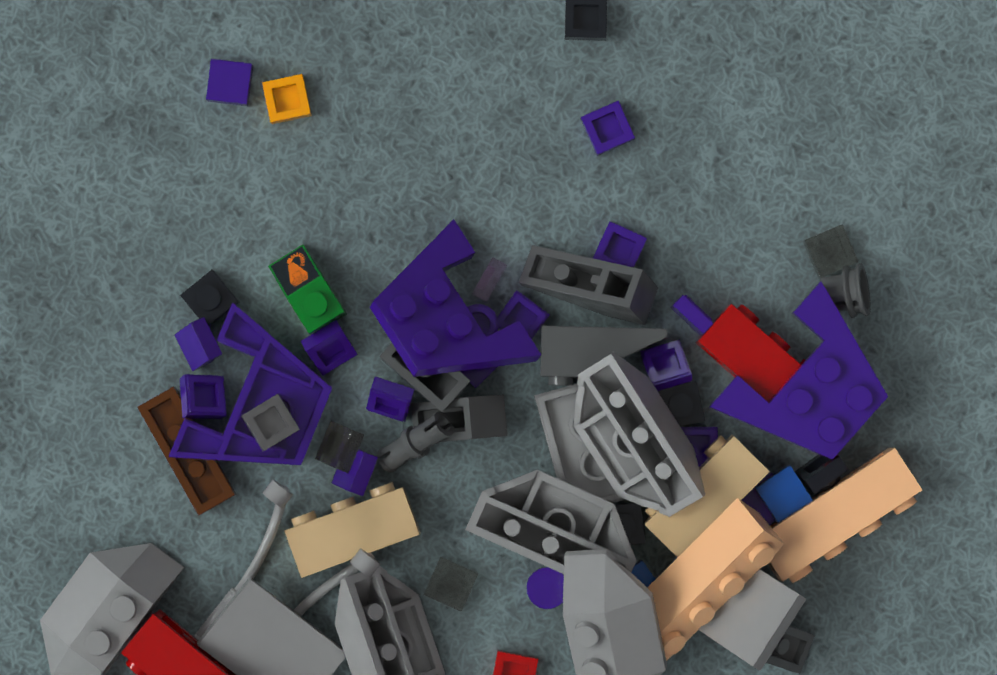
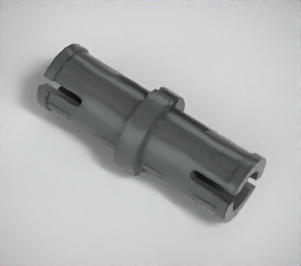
[377,412,454,473]

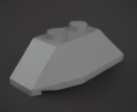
[573,352,705,517]
[465,470,637,574]
[40,543,185,675]
[563,549,667,675]
[335,566,445,675]

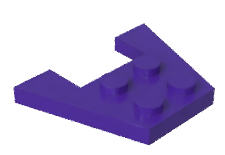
[370,219,541,377]
[709,281,888,459]
[168,302,332,465]

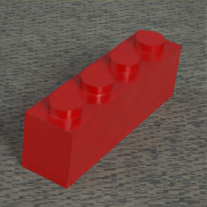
[695,304,806,402]
[121,609,236,675]

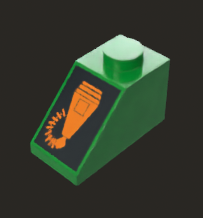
[268,245,347,335]

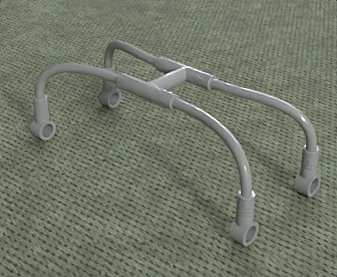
[194,479,381,640]

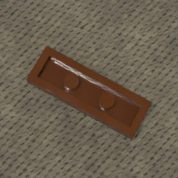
[137,386,237,516]

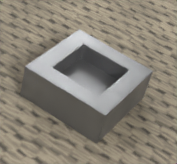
[241,394,300,451]

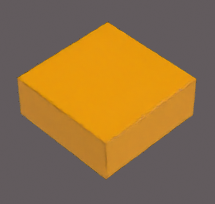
[262,74,312,124]

